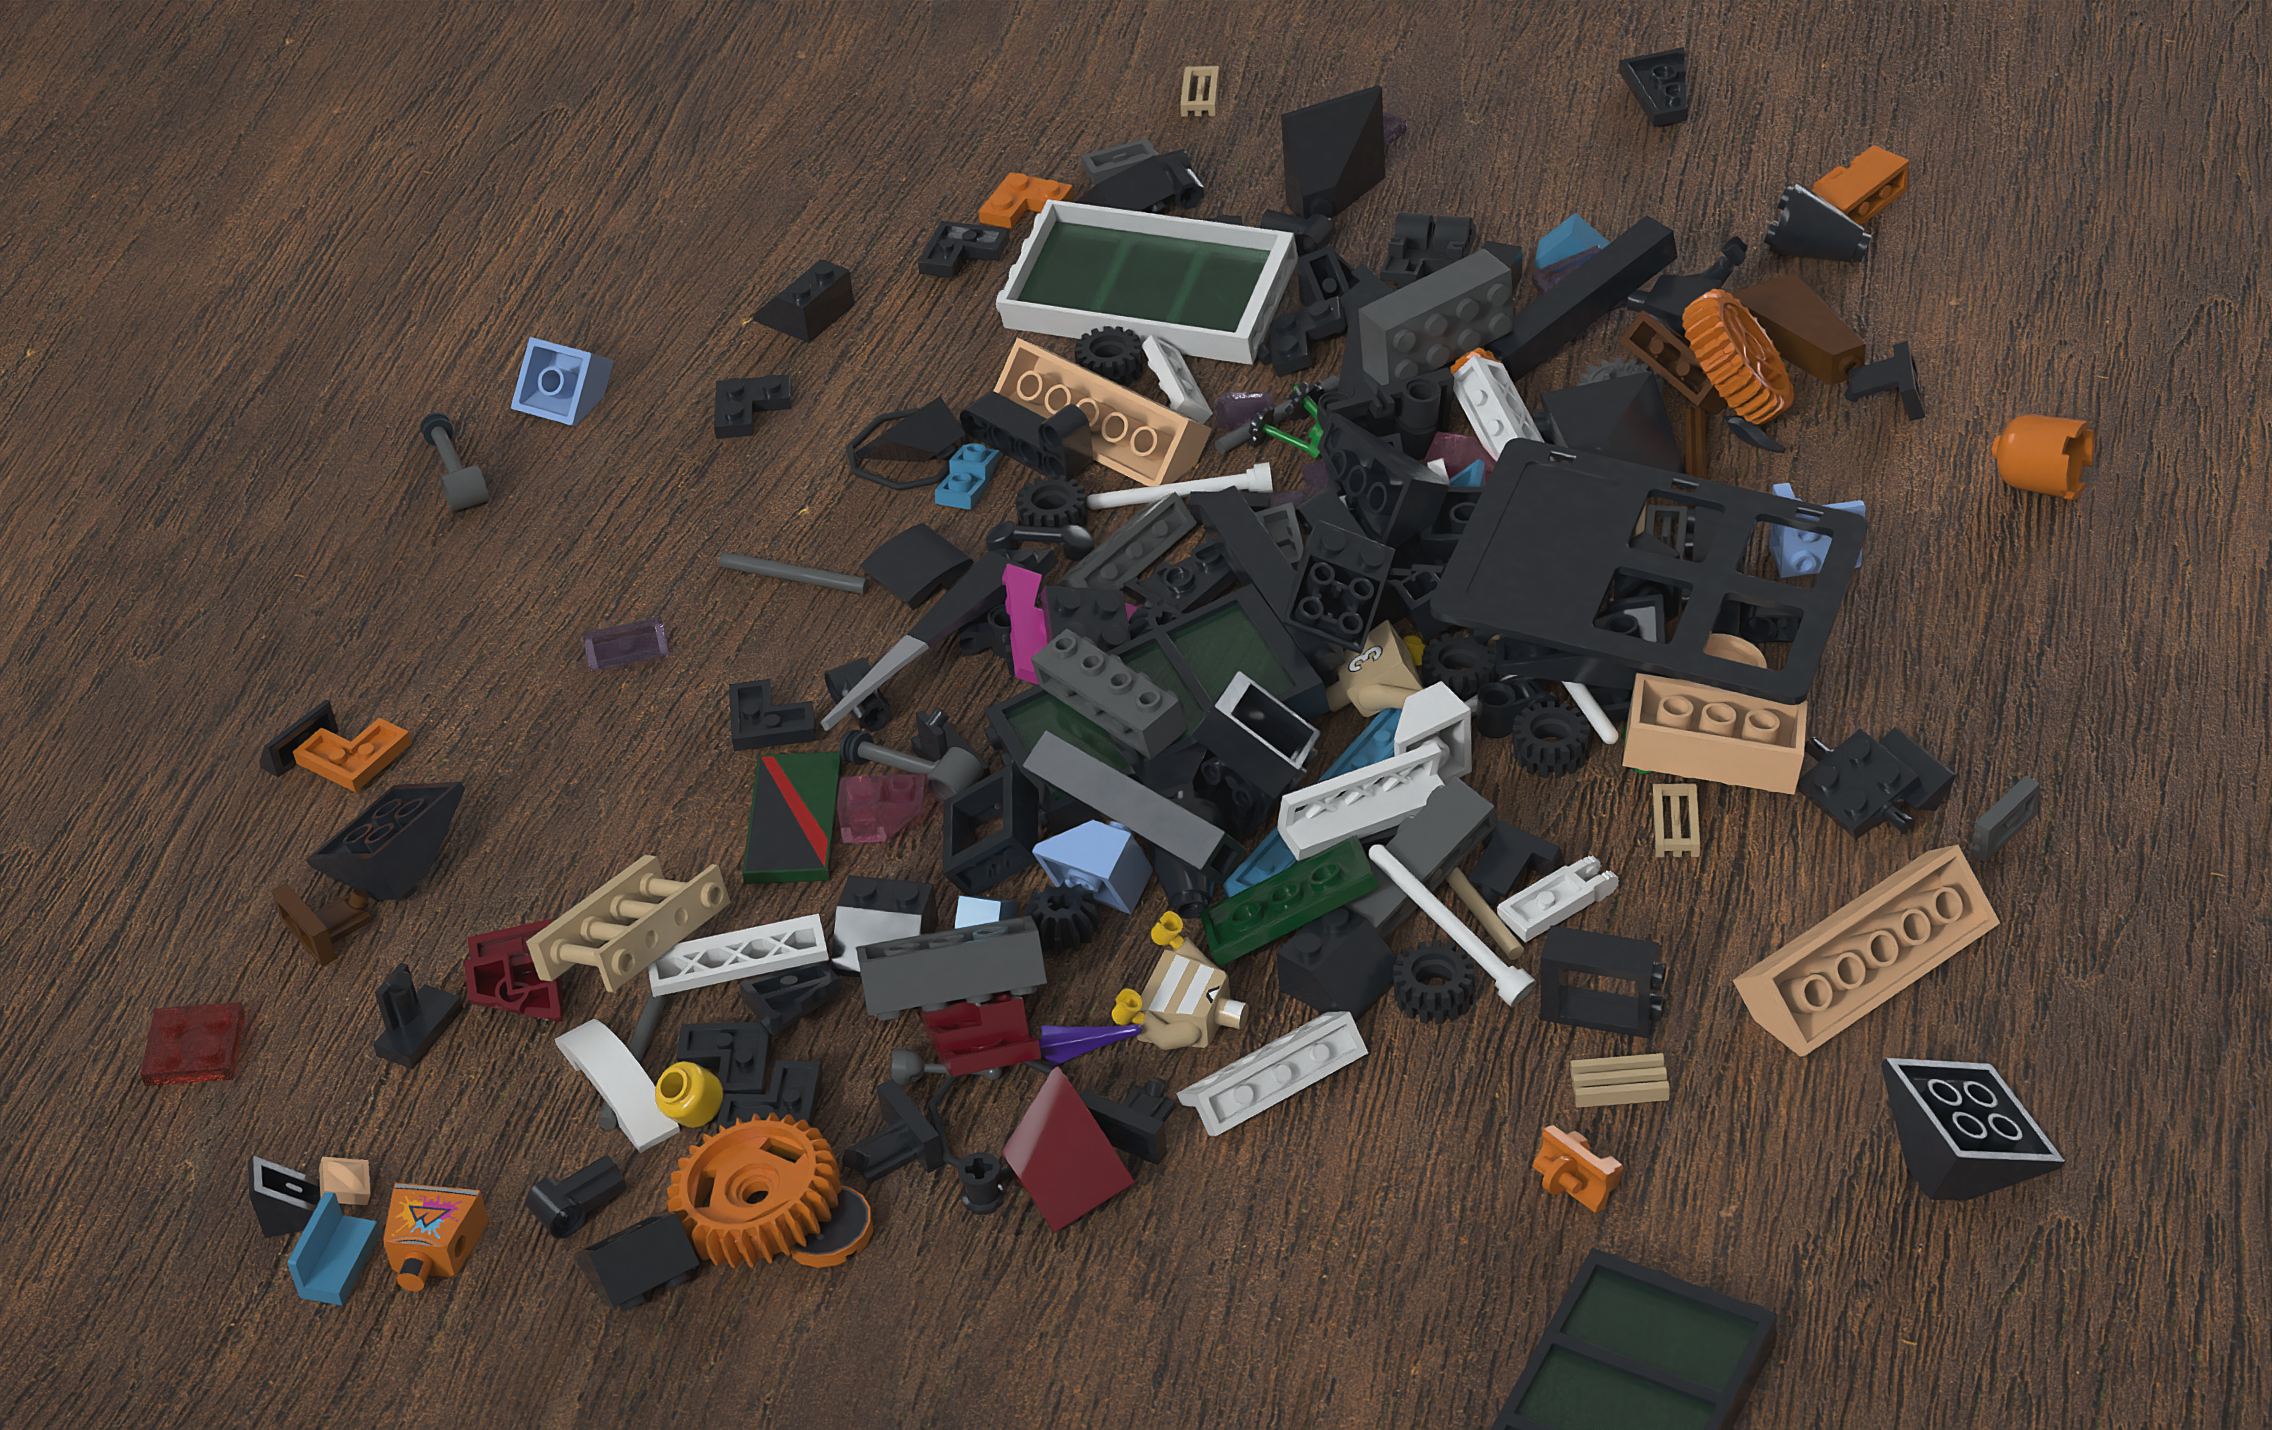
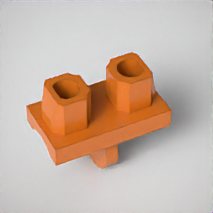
[1533,1125,1623,1213]

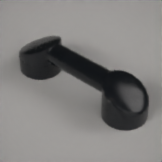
[985,521,1095,561]

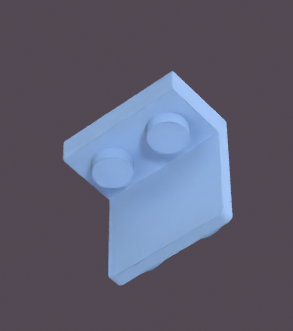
[1769,483,1866,578]

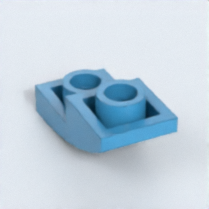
[935,443,1000,510]

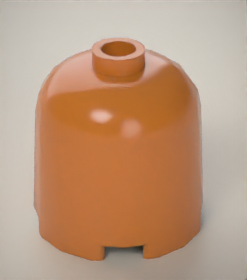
[1992,414,2095,501]

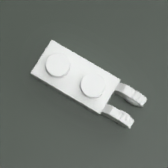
[1497,856,1619,942]

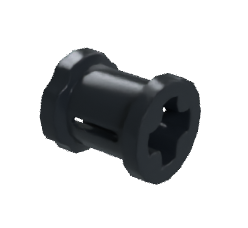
[958,1152,1005,1215]

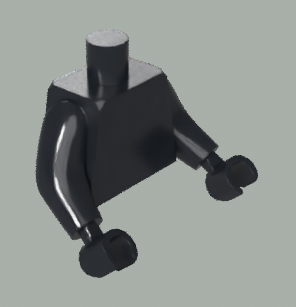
[1627,236,1748,344]

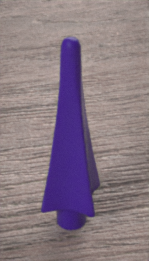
[1037,1024,1142,1067]

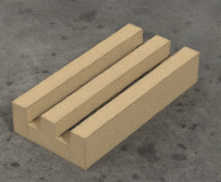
[1180,66,1220,117]
[1653,784,1700,857]
[1570,1053,1670,1108]

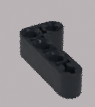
[960,391,1093,480]

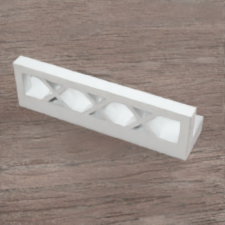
[1453,355,1554,467]
[1277,742,1445,861]
[648,914,829,997]
[1176,1012,1368,1136]

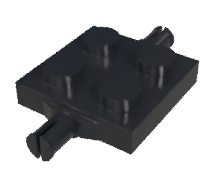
[1797,728,1922,840]

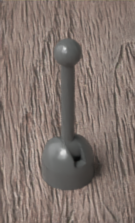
[892,1048,1002,1085]

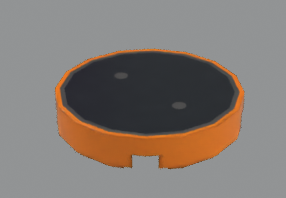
[789,1185,873,1268]

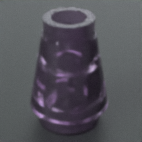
[1214,391,1274,430]

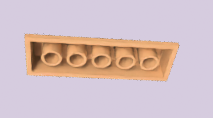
[994,338,1212,487]
[1733,844,2000,1057]

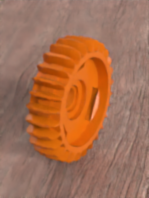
[1682,289,1794,425]
[667,1112,842,1269]

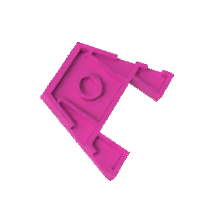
[1002,563,1139,685]

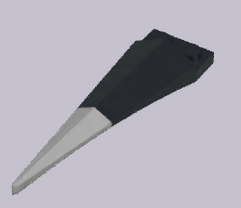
[820,548,1059,731]

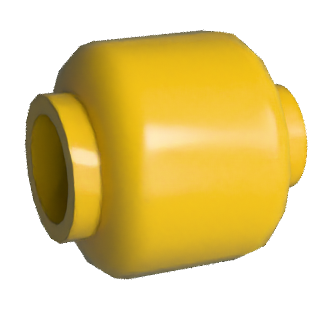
[655,1061,723,1128]

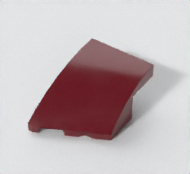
[464,918,564,1022]
[919,993,1042,1077]
[1001,1067,1134,1233]

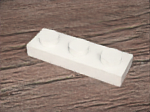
[1142,335,1213,424]

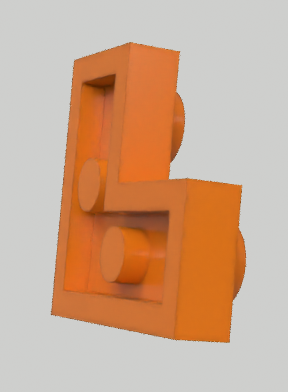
[979,172,1074,229]
[293,718,412,793]

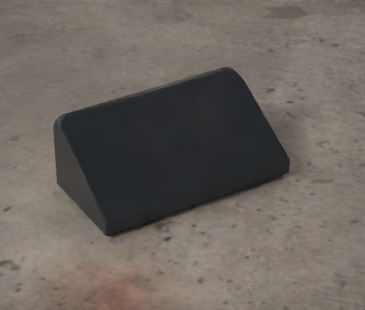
[259,700,339,778]
[1878,727,1957,811]

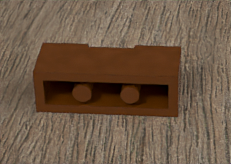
[1619,310,1727,415]

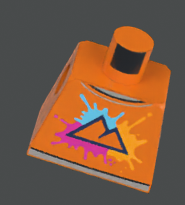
[384,1183,489,1291]

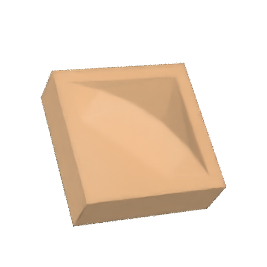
[319,1157,371,1205]

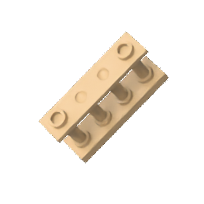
[526,855,731,992]

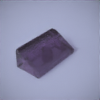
[582,617,670,672]

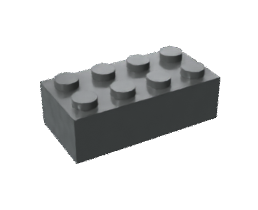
[1358,248,1514,385]
[856,915,1047,1020]

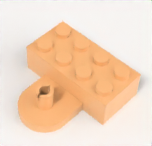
[1622,634,1807,795]

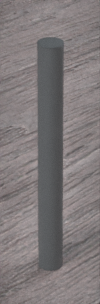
[1215,375,1339,454]
[719,552,869,594]
[598,990,669,1130]

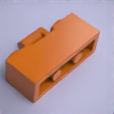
[1812,145,1909,225]

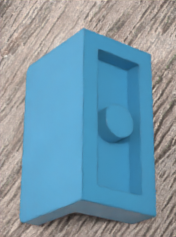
[288,1192,381,1306]

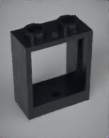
[1191,671,1321,799]
[943,764,1038,896]
[1540,925,1666,1039]

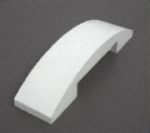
[555,1019,680,1153]

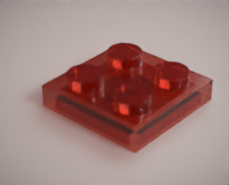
[140,1002,246,1086]

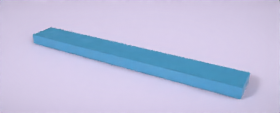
[1223,686,1427,897]

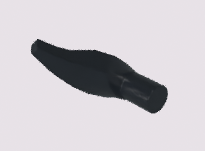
[1724,415,1785,453]

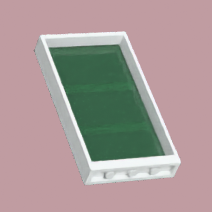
[996,199,1298,365]

